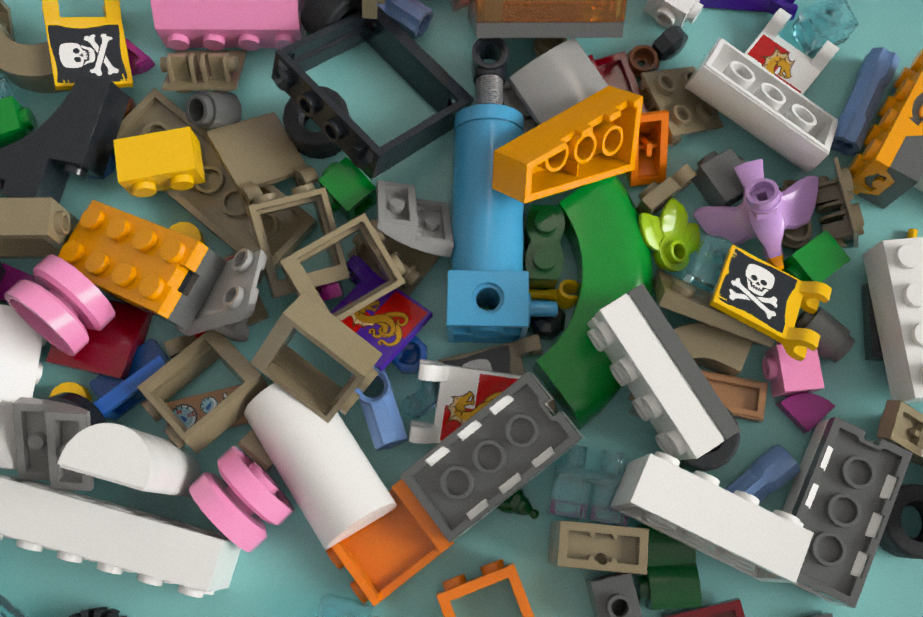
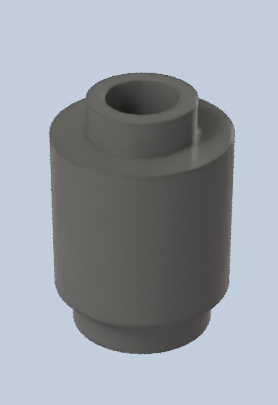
[185,91,242,129]
[795,307,855,363]

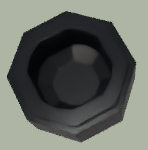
[652,26,688,61]
[528,305,566,340]

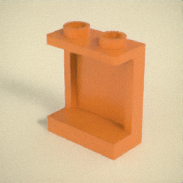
[326,479,454,607]

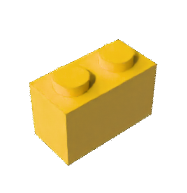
[113,126,206,197]

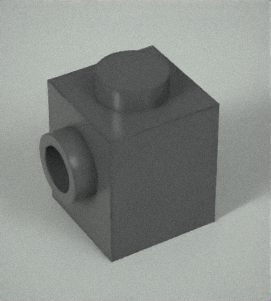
[692,148,746,206]
[585,572,643,617]

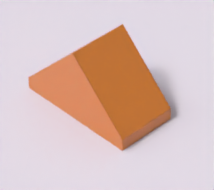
[626,110,669,187]

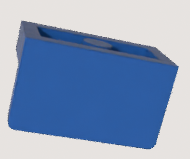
[89,339,170,421]

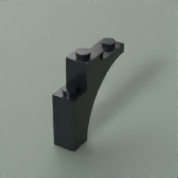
[0,75,130,204]

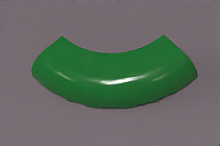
[533,176,653,430]

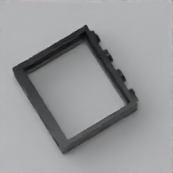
[271,6,474,180]

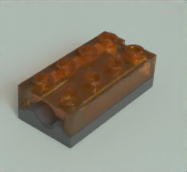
[468,0,627,38]

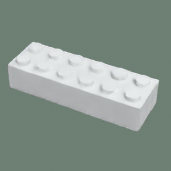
[0,475,241,598]

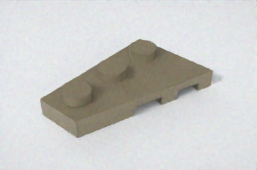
[653,269,775,348]

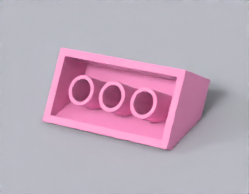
[150,0,306,51]

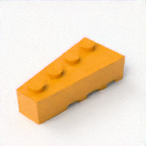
[492,86,643,203]

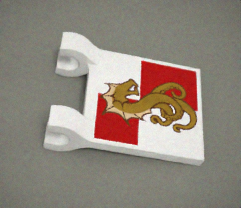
[744,8,840,95]
[409,359,523,444]

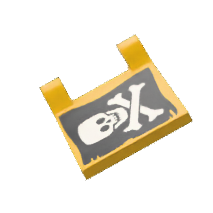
[41,0,133,90]
[710,245,832,361]

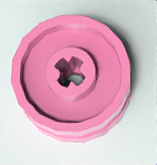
[4,254,116,356]
[188,446,295,552]

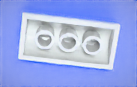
[685,38,838,173]
[244,382,397,550]
[57,423,201,498]

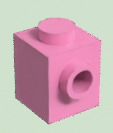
[762,341,825,397]

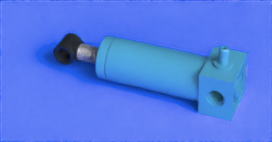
[447,38,558,343]

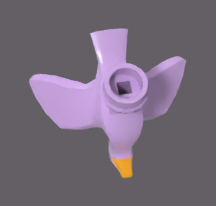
[693,159,818,270]

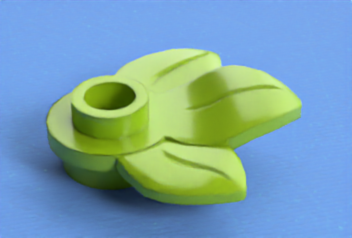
[639,198,700,272]

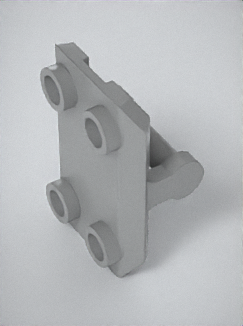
[174,248,267,342]

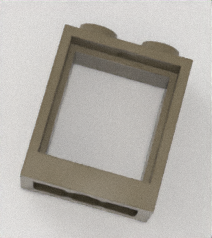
[246,183,350,298]
[0,197,80,259]
[279,213,406,321]
[250,292,382,423]
[137,330,268,455]
[548,520,649,575]

